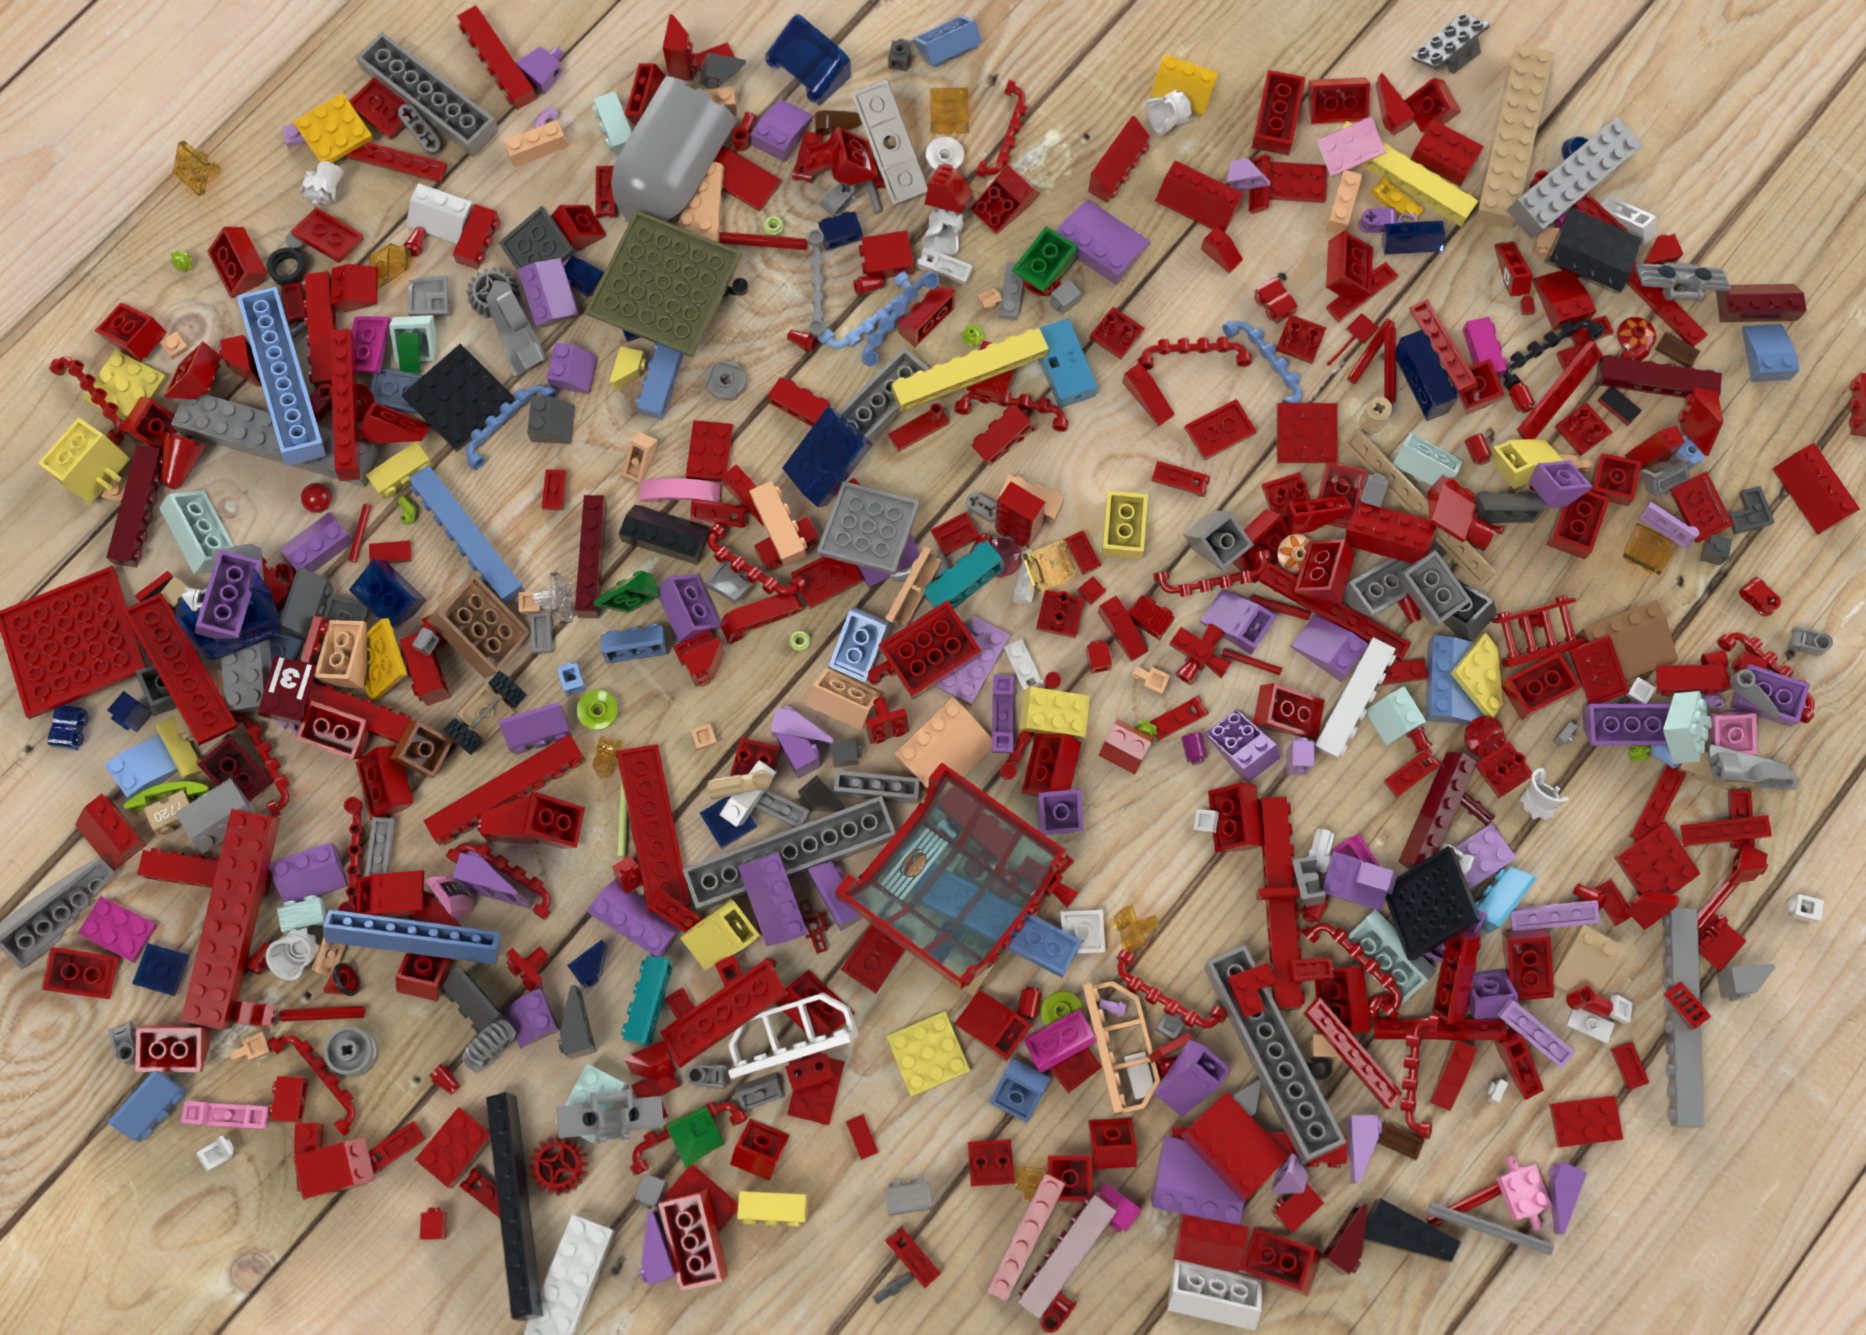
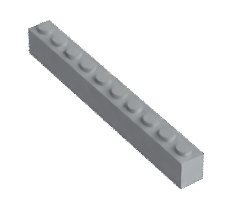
[1662,908,1704,1127]

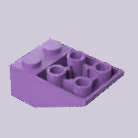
[1200,589,1276,655]
[1205,709,1280,783]
[1154,1039,1231,1117]

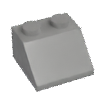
[1716,964,1775,1002]

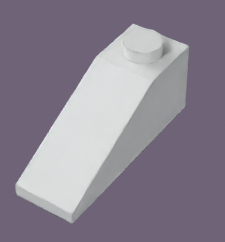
[1600,196,1657,245]
[720,760,777,827]

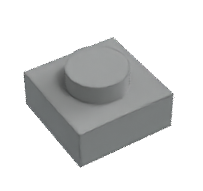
[1553,722,1577,746]

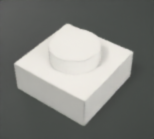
[1626,677,1656,704]
[1193,809,1219,833]
[1609,995,1633,1024]
[1486,1079,1508,1104]

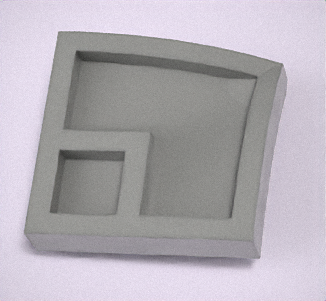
[408,276,449,316]
[704,552,760,605]

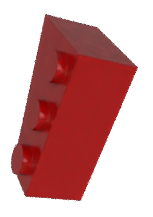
[1849,373,1866,437]
[971,405,1038,466]

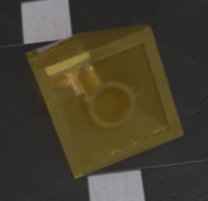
[369,243,412,288]

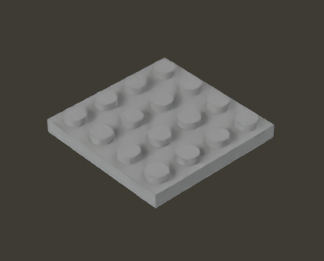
[817,481,920,575]

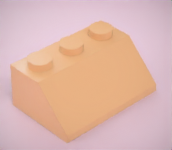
[806,667,882,731]

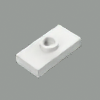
[1565,1009,1615,1044]

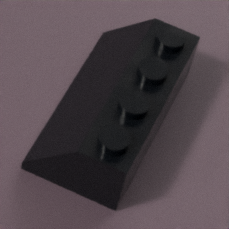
[619,504,710,565]

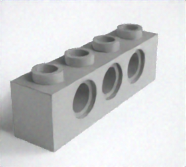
[834,770,920,804]

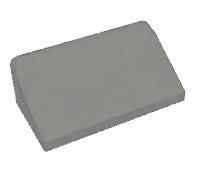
[735,1073,784,1111]

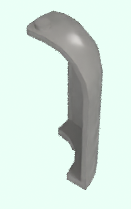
[611,76,737,223]

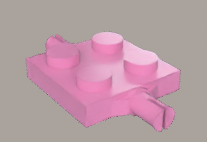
[1496,1155,1553,1230]

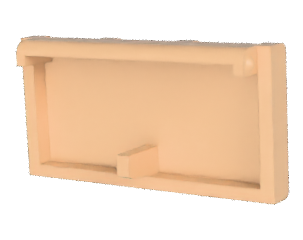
[885,546,941,626]

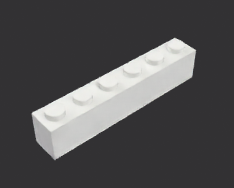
[1314,637,1396,760]

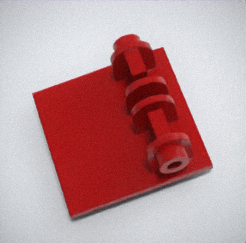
[1698,914,1747,972]

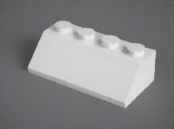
[1168,1260,1262,1331]

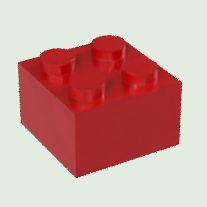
[1590,453,1642,506]

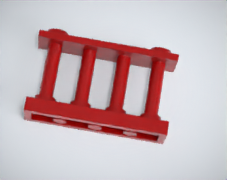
[1491,595,1586,667]

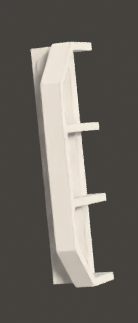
[728,993,859,1079]

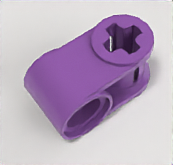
[1358,208,1397,234]

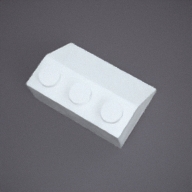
[407,183,474,244]

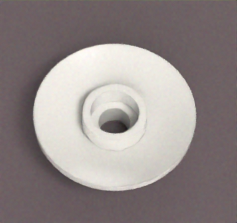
[926,137,964,170]

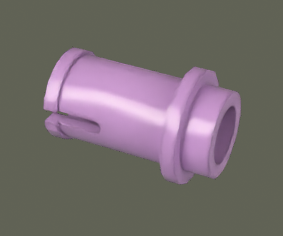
[1099,999,1126,1018]

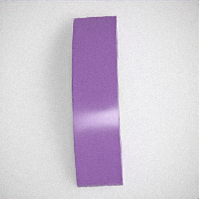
[992,675,1014,753]

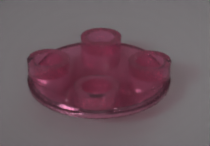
[991,538,1022,578]

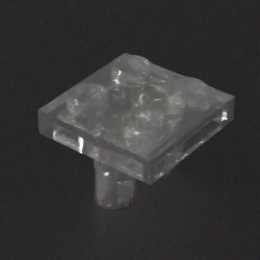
[532,572,575,624]

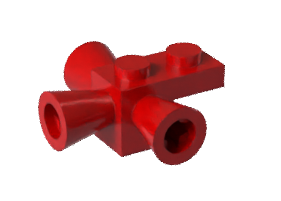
[1169,623,1232,685]
[1015,854,1079,913]

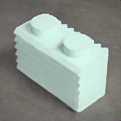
[277,895,327,934]

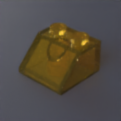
[1622,523,1674,575]

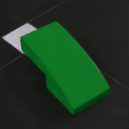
[398,332,421,373]

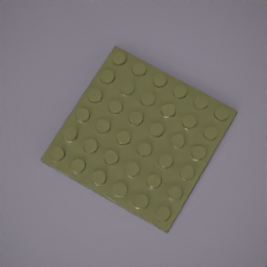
[585,210,743,358]

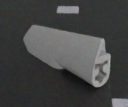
[486,280,548,376]
[1708,744,1800,790]

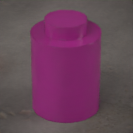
[1181,732,1207,765]

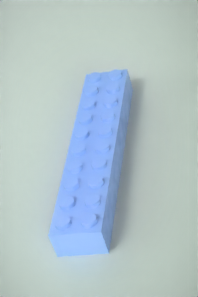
[237,287,326,466]

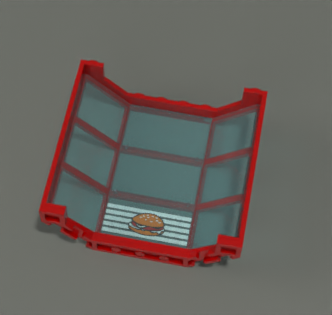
[835,762,1066,990]

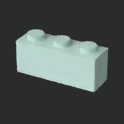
[592,91,632,156]

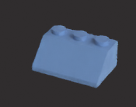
[912,15,982,67]
[601,624,668,664]
[107,1070,187,1142]

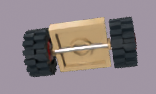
[443,670,527,755]

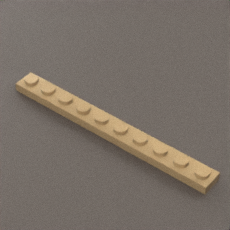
[1343,428,1496,587]

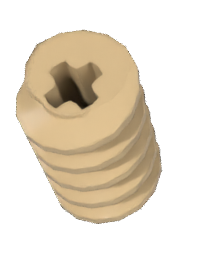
[1359,396,1392,434]

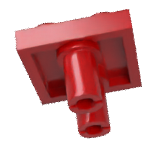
[1089,307,1145,360]
[1276,314,1326,364]
[1555,402,1613,457]
[1261,472,1311,520]
[1036,590,1085,639]
[865,697,909,744]
[730,737,781,788]
[1475,741,1533,799]
[506,946,549,992]
[967,1139,1015,1187]

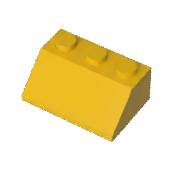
[1150,55,1219,116]

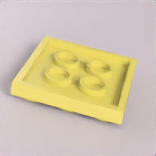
[82,350,168,421]
[886,1011,970,1097]

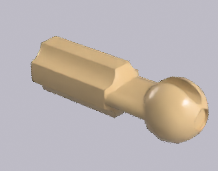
[708,770,773,800]

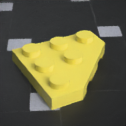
[1450,632,1503,718]

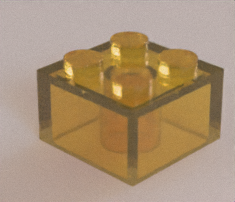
[930,88,969,134]

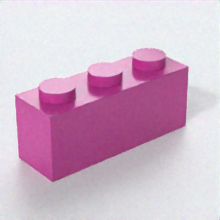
[1462,317,1507,378]

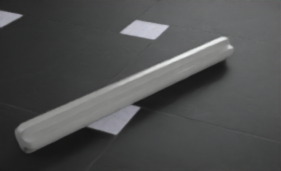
[1427,1203,1554,1255]

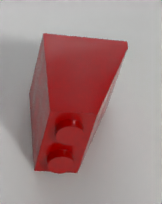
[478,795,539,845]

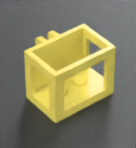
[37,417,130,505]

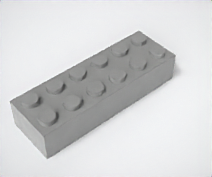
[822,347,930,463]

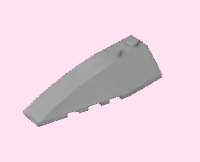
[1343,540,1447,617]
[0,857,114,969]

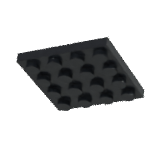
[401,343,516,452]
[1385,846,1482,961]

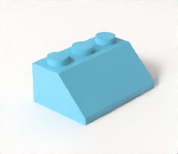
[1475,866,1537,934]

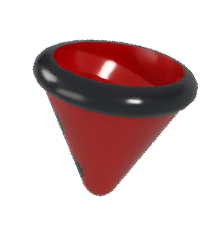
[323,962,361,996]

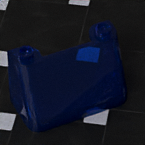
[765,13,851,106]

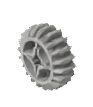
[467,267,521,319]
[462,1019,516,1072]

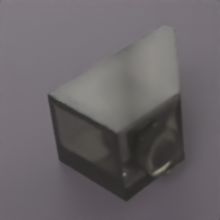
[797,775,845,812]

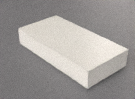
[1124,1052,1155,1100]

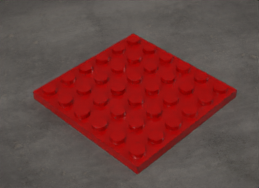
[0,566,147,720]

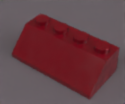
[1716,284,1807,323]

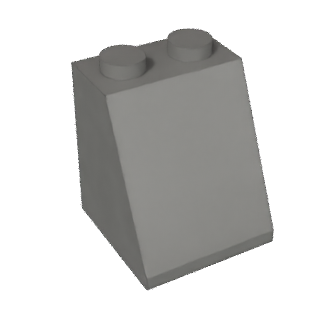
[1183,510,1254,570]

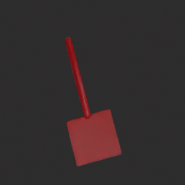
[1327,313,1379,366]

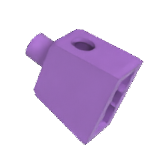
[516,47,564,94]

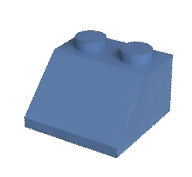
[989,1058,1050,1123]

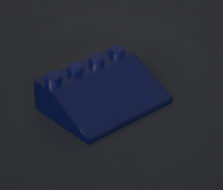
[782,405,873,507]

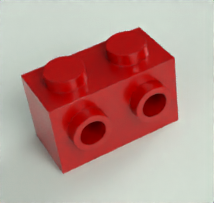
[785,1051,835,1093]

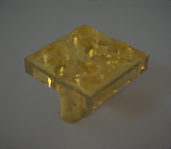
[172,141,221,196]
[1114,905,1159,954]

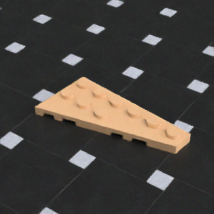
[677,162,724,242]

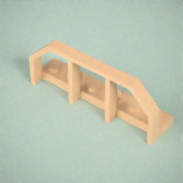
[1083,981,1160,1116]

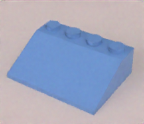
[1425,635,1484,724]

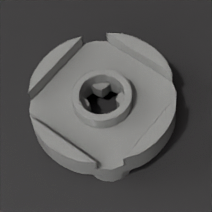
[706,361,746,401]

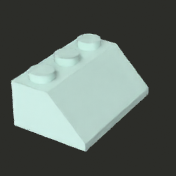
[1393,433,1463,487]

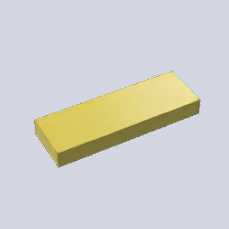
[156,718,203,779]

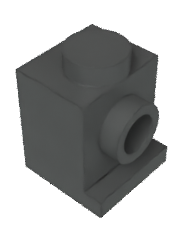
[888,39,911,71]

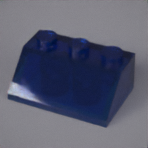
[349,559,426,629]

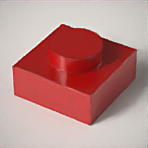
[1077,576,1107,605]

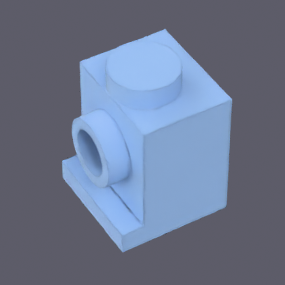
[1671,435,1705,469]
[557,662,587,696]

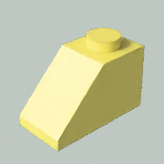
[610,346,647,390]

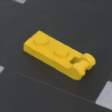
[1370,177,1424,218]

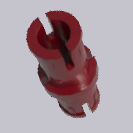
[1460,792,1495,826]

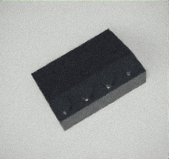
[1544,207,1642,294]

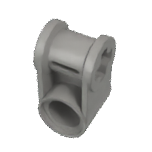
[820,183,856,218]
[1788,627,1833,656]
[108,1021,136,1065]
[686,1065,728,1089]

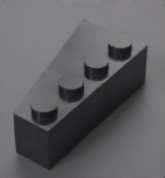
[1364,1198,1461,1262]

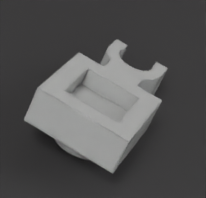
[1155,1001,1190,1041]

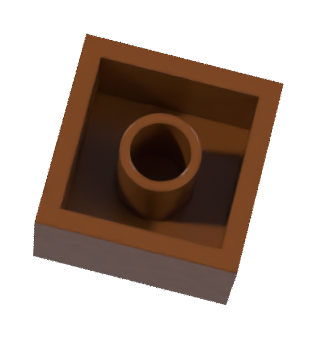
[391,721,453,778]

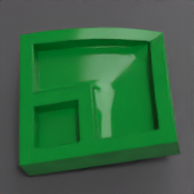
[666,1106,725,1168]

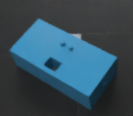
[1039,318,1097,408]

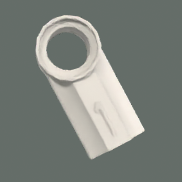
[1306,828,1335,873]

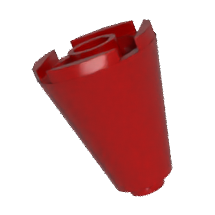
[161,432,206,490]

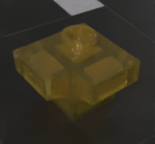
[1014,1166,1048,1202]

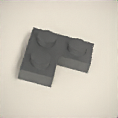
[1729,486,1775,535]

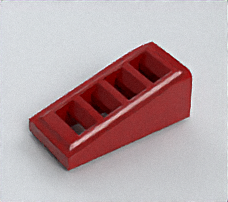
[1663,982,1712,1030]

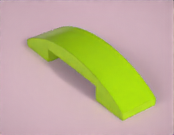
[124,781,212,813]

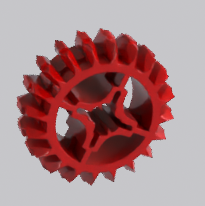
[528,1135,589,1196]

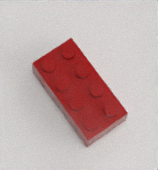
[1251,70,1306,156]
[995,481,1046,549]
[1346,501,1437,564]
[658,1188,729,1291]

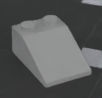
[885,1178,932,1216]

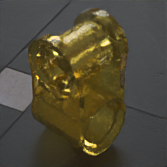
[593,736,622,778]

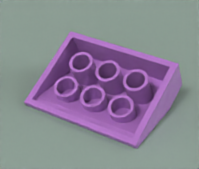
[1056,200,1151,286]
[452,851,531,909]
[1150,1136,1244,1225]

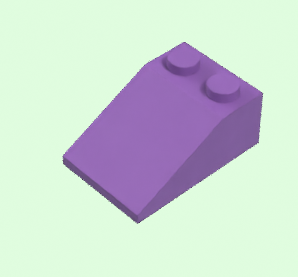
[751,99,813,162]
[1291,615,1369,682]
[1321,852,1387,912]
[640,1210,676,1285]

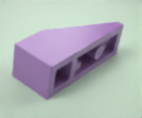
[1548,1161,1587,1235]

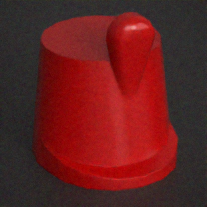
[1466,510,1504,551]

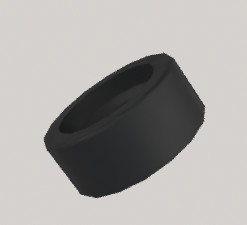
[267,247,307,286]

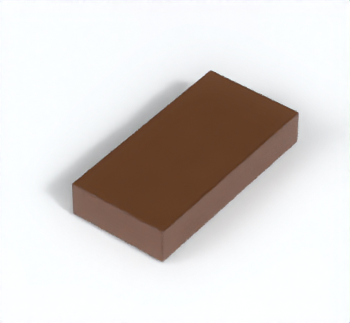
[1655,332,1701,367]
[1377,1122,1425,1161]

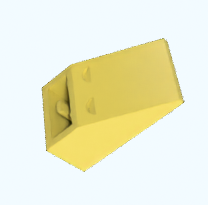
[1492,439,1564,489]
[680,898,760,970]

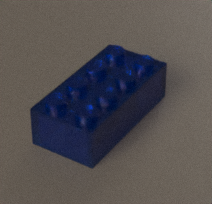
[1396,329,1457,421]

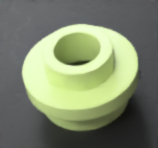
[764,216,783,236]
[789,631,810,651]

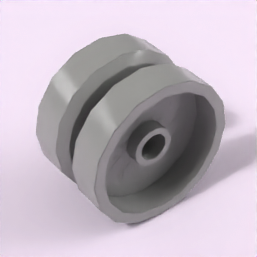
[324,1027,379,1077]

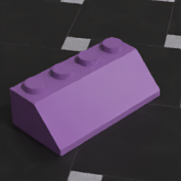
[195,549,262,639]
[1582,704,1671,746]
[738,851,808,946]
[587,880,681,958]

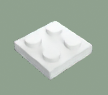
[1060,910,1106,955]

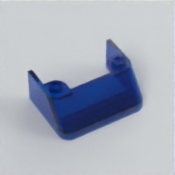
[175,568,281,660]

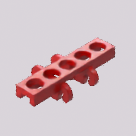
[798,898,831,954]

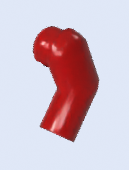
[1620,343,1650,361]
[1368,992,1392,1018]

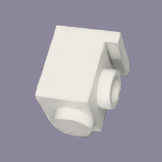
[1786,894,1824,924]

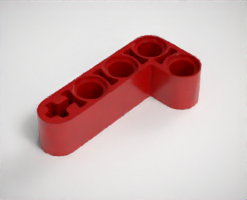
[720,592,803,644]

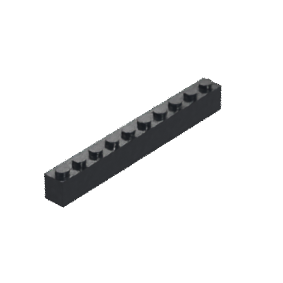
[486,1092,543,1321]

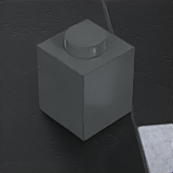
[1700,535,1732,565]
[830,740,862,768]

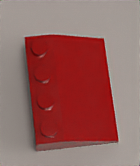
[878,600,982,700]
[1181,1092,1289,1202]

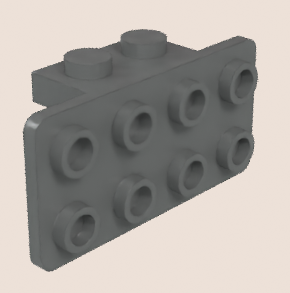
[1411,13,1490,74]

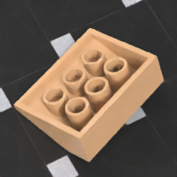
[894,697,992,801]

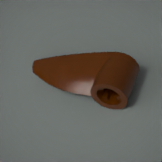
[815,110,862,136]

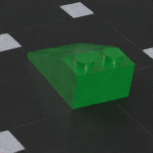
[1011,226,1078,292]
[593,571,660,613]

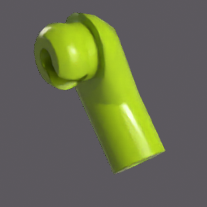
[397,496,417,525]

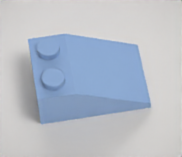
[828,607,892,682]
[104,734,178,799]

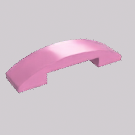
[639,478,721,503]
[181,1101,269,1129]

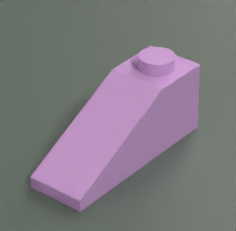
[771,706,833,747]
[1347,1115,1382,1183]

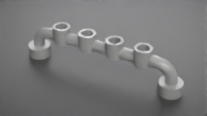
[808,229,825,337]

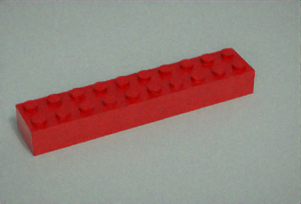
[181,809,281,1030]

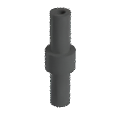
[873,1272,914,1305]

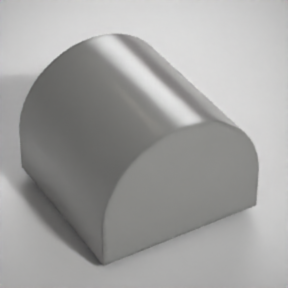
[412,628,439,656]

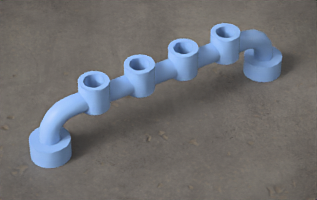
[818,271,911,349]

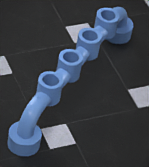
[861,272,939,367]
[1222,320,1302,403]
[466,385,558,470]

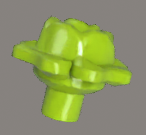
[170,250,193,272]
[961,324,985,347]
[1133,720,1157,737]
[1628,746,1651,762]

